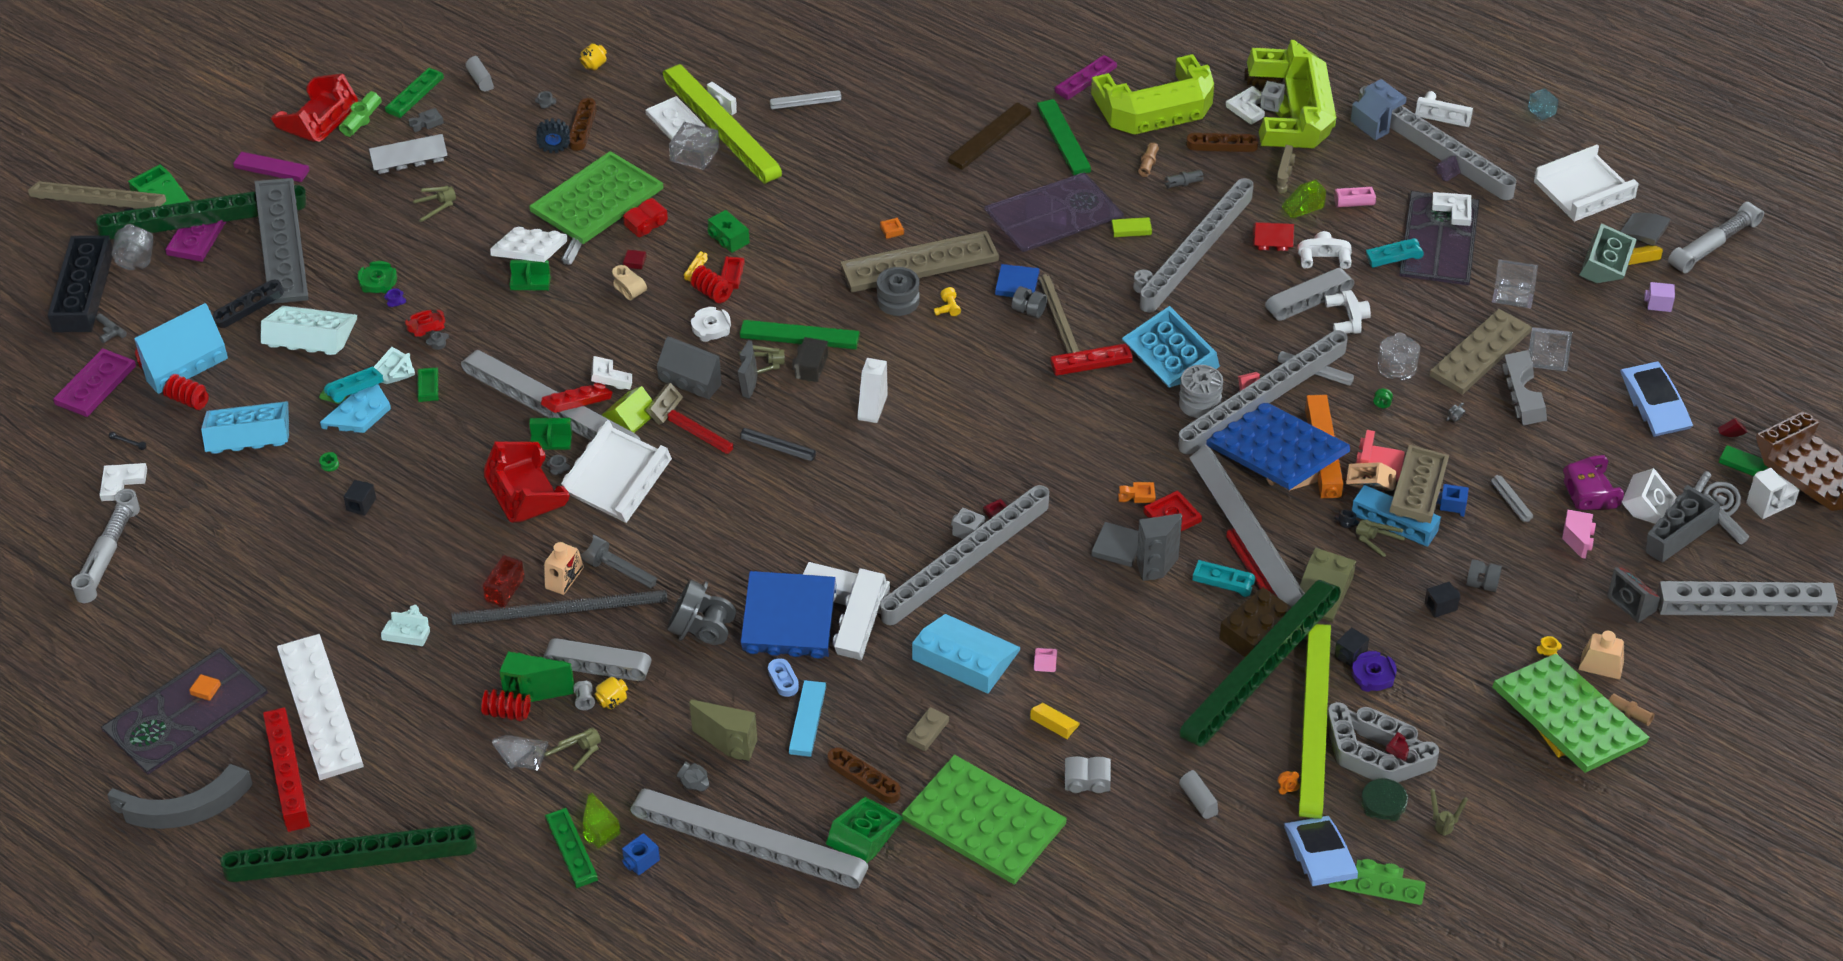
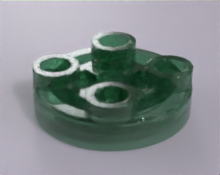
[1361,778,1408,821]

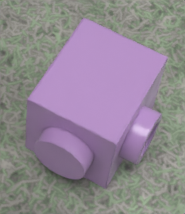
[1644,282,1675,312]

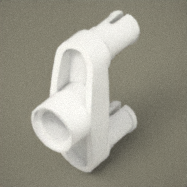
[1297,231,1352,269]
[1325,290,1371,334]

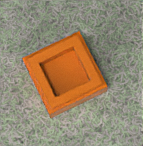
[880,218,904,239]
[189,674,221,701]

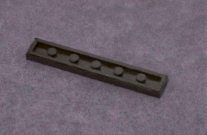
[948,102,1031,170]

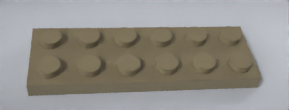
[1430,309,1532,395]
[1389,445,1449,524]

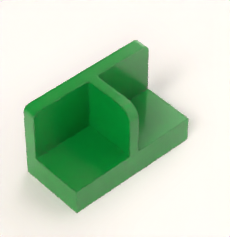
[510,260,551,291]
[529,418,573,450]

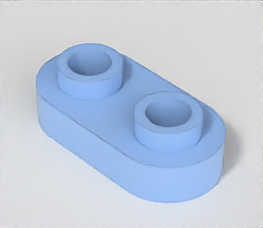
[768,659,799,697]

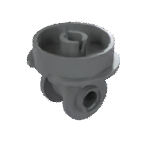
[667,579,736,645]

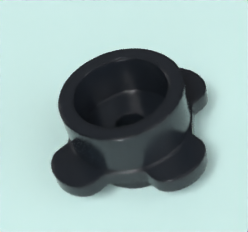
[1334,509,1359,528]

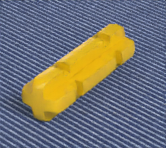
[684,251,708,282]

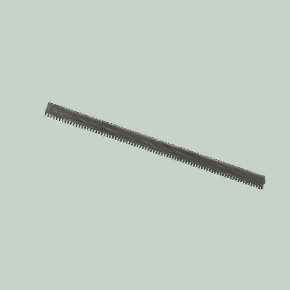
[452,590,668,625]

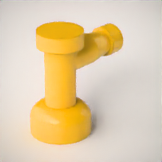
[934,287,961,316]

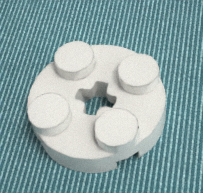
[691,307,731,342]

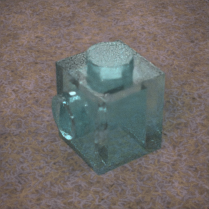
[1528,88,1559,120]

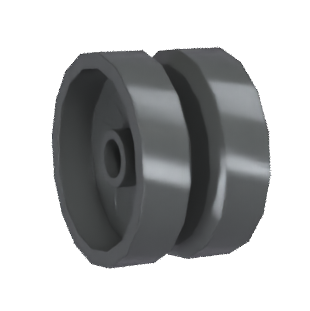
[877,267,919,316]

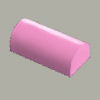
[1335,187,1376,208]

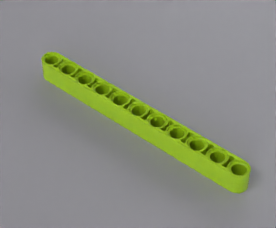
[663,64,782,184]
[1299,624,1331,819]

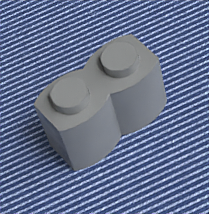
[1065,757,1111,793]

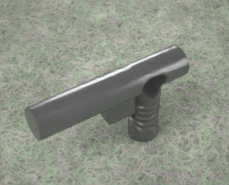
[96,314,127,343]

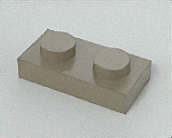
[646,383,683,425]
[907,707,949,752]

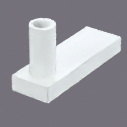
[1415,91,1473,127]

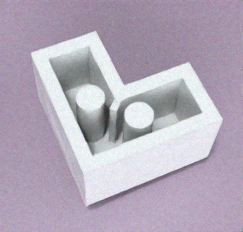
[1746,468,1799,519]

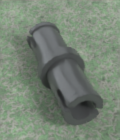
[1164,169,1203,189]

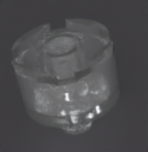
[112,224,154,270]
[1378,332,1420,380]

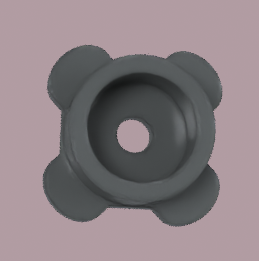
[535,91,557,108]
[426,331,449,350]
[1446,402,1466,423]
[547,455,570,475]

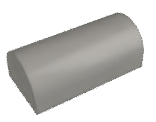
[466,56,494,91]
[1179,770,1218,819]

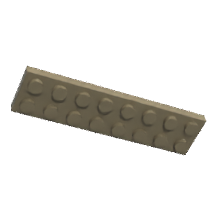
[841,231,999,293]

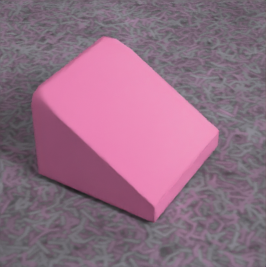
[1034,648,1057,672]

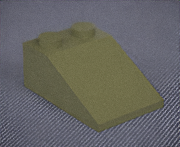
[1300,548,1356,622]
[689,700,757,761]

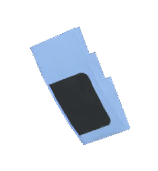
[1620,361,1693,437]
[1284,816,1358,886]

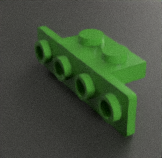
[1329,859,1425,905]

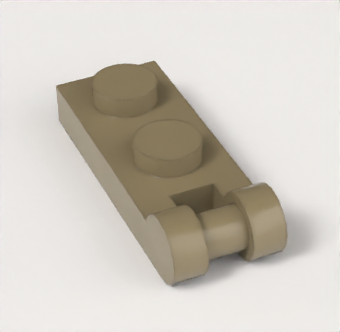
[1276,145,1296,193]

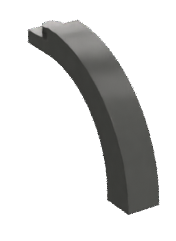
[107,764,253,829]

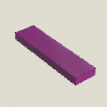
[1055,55,1117,100]
[233,152,310,182]

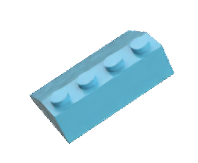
[134,303,228,394]
[1122,306,1220,387]
[201,401,289,454]
[912,614,1020,694]

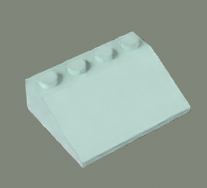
[261,306,357,355]

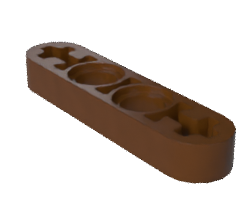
[569,98,596,151]
[1186,133,1259,152]
[828,747,901,804]

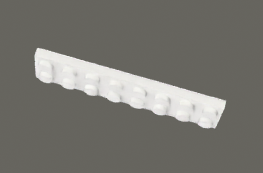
[277,634,364,780]

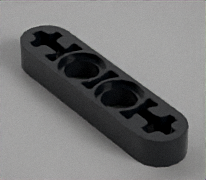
[212,279,284,328]

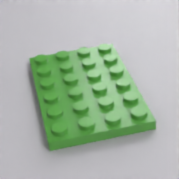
[530,151,663,244]
[1492,654,1649,773]
[902,755,1066,885]

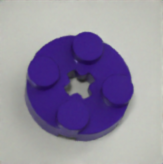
[1352,651,1397,692]

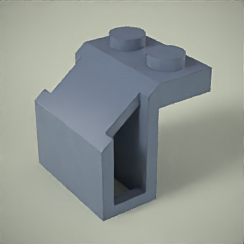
[1350,79,1406,140]

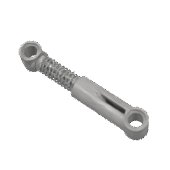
[1668,202,1764,273]
[71,489,140,603]

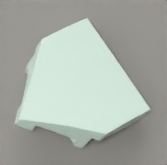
[374,347,415,384]
[381,605,430,646]

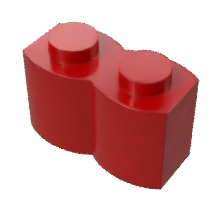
[623,198,668,237]

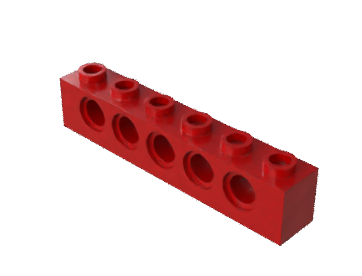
[263,707,310,832]

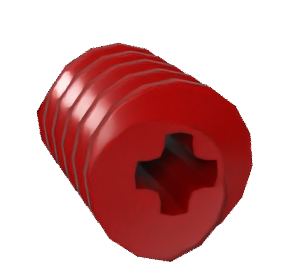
[691,265,733,303]
[163,374,209,410]
[481,689,531,722]

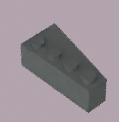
[1646,485,1720,563]

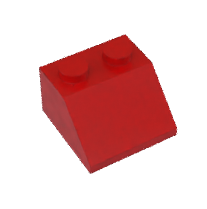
[1253,222,1294,251]

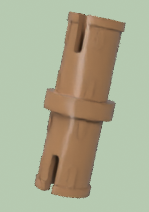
[1138,143,1159,177]
[1609,693,1654,726]

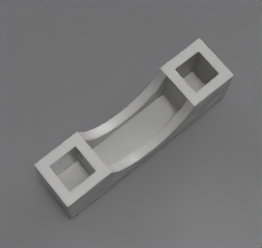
[1502,350,1547,425]

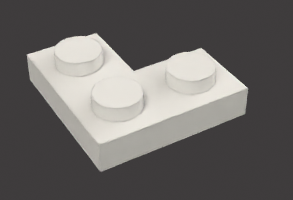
[1226,86,1265,125]
[1432,192,1471,226]
[591,356,632,390]
[100,463,147,501]

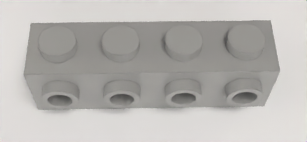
[369,134,448,174]

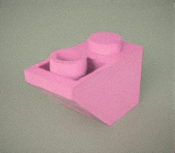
[1562,510,1596,559]

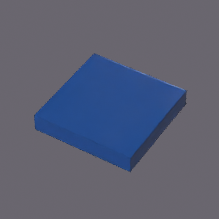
[995,264,1040,297]

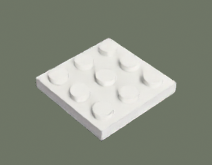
[490,227,567,262]

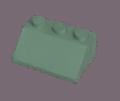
[1580,223,1637,283]

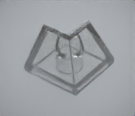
[1529,327,1572,371]
[492,735,548,770]

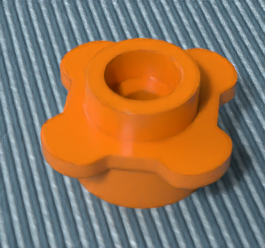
[1277,771,1300,795]

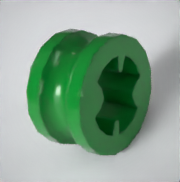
[1373,388,1393,408]
[319,452,340,472]

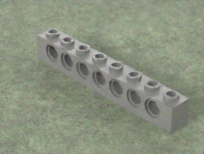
[1657,581,1838,616]

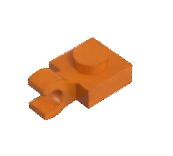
[1118,482,1156,503]

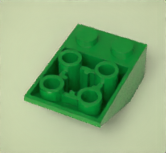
[128,164,191,205]
[499,651,574,702]

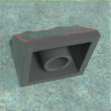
[1607,567,1660,623]

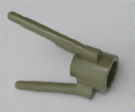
[413,185,456,222]
[738,344,785,374]
[1356,519,1405,557]
[544,727,601,771]
[1430,789,1468,836]

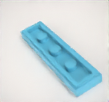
[789,680,826,757]

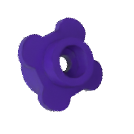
[384,289,406,307]

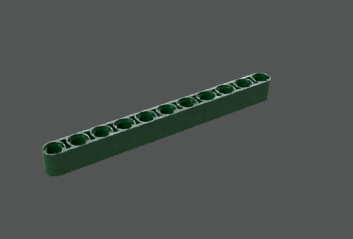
[96,185,306,239]
[1180,580,1341,747]
[220,824,477,882]

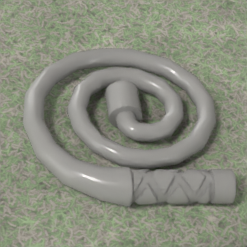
[1694,471,1741,516]

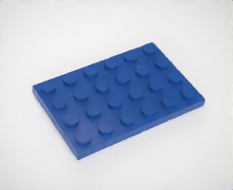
[1206,403,1350,490]

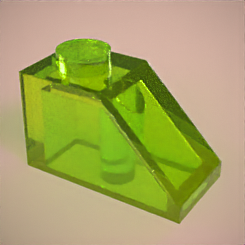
[1282,179,1326,219]
[583,793,621,849]

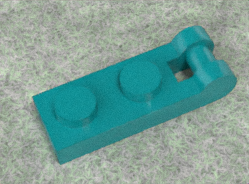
[1366,238,1424,268]
[324,366,384,403]
[1192,560,1256,597]

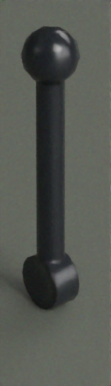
[109,432,147,450]

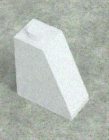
[858,358,888,423]

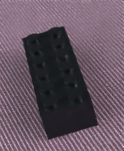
[48,235,114,332]

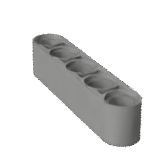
[1265,268,1354,321]
[543,639,652,681]

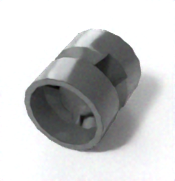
[1012,286,1047,318]
[1466,559,1502,593]

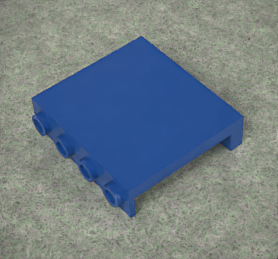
[741,571,837,659]

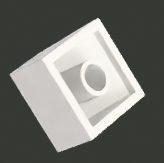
[1622,468,1677,524]

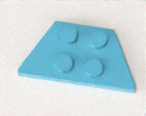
[320,384,391,433]

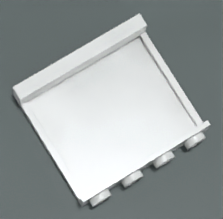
[1534,145,1639,222]
[561,420,672,523]

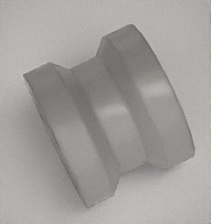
[1133,270,1153,293]

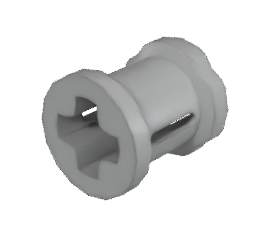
[573,681,595,710]

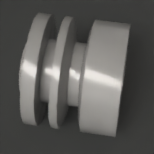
[1179,365,1223,418]

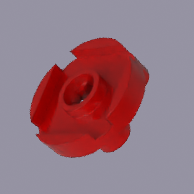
[405,310,445,337]

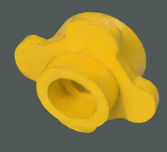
[1536,636,1562,656]

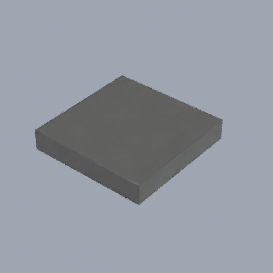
[1091,522,1139,567]

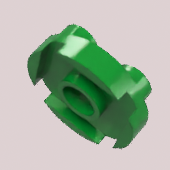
[358,261,397,294]

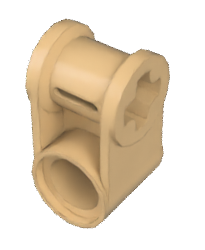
[612,265,647,300]

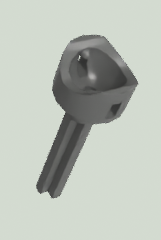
[580,535,657,589]

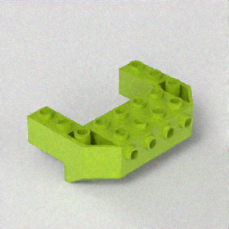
[1247,40,1336,148]
[1091,54,1214,135]

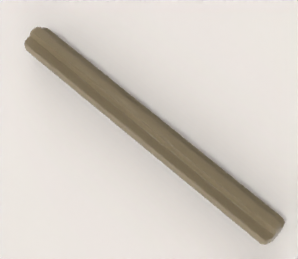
[1039,274,1079,353]

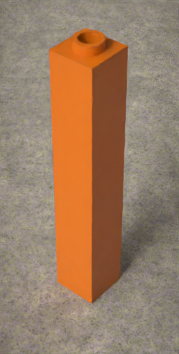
[1305,395,1343,498]

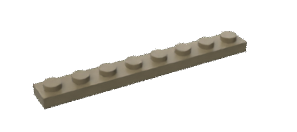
[28,181,166,209]

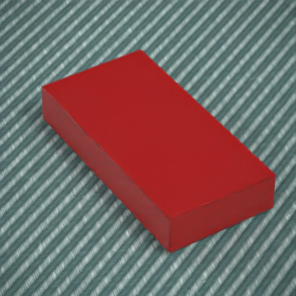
[721,257,745,289]

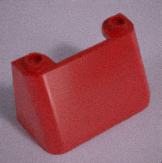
[271,73,358,142]
[484,442,570,523]

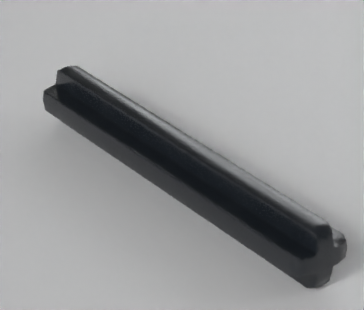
[740,428,816,461]

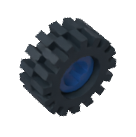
[536,118,570,153]

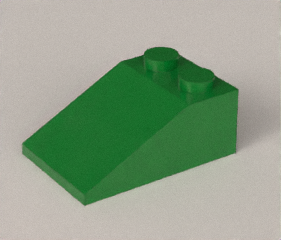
[826,797,903,863]

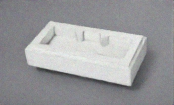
[707,82,737,115]

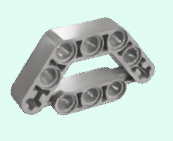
[1327,702,1439,785]

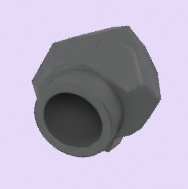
[676,762,709,792]

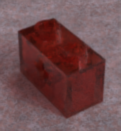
[483,555,525,608]

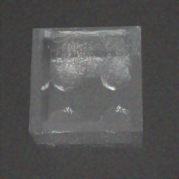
[669,122,719,170]
[1492,259,1538,308]

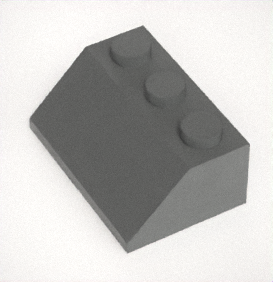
[657,336,722,399]
[1136,513,1182,581]

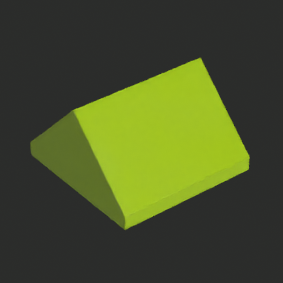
[602,386,653,433]

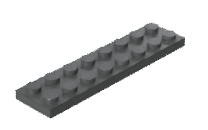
[254,178,308,304]

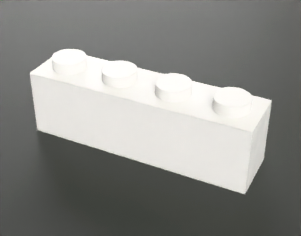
[803,562,890,614]
[833,569,887,660]

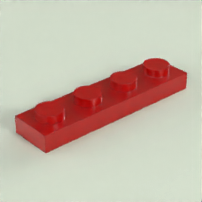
[1051,344,1133,376]
[541,383,613,413]

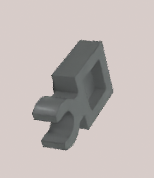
[408,108,444,132]

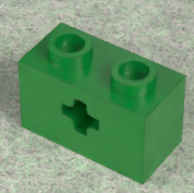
[707,210,750,253]

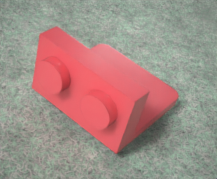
[1356,430,1405,482]

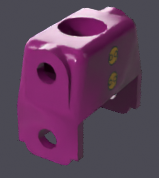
[1563,455,1624,510]

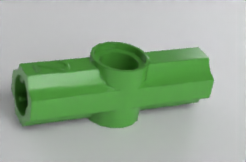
[339,91,382,137]

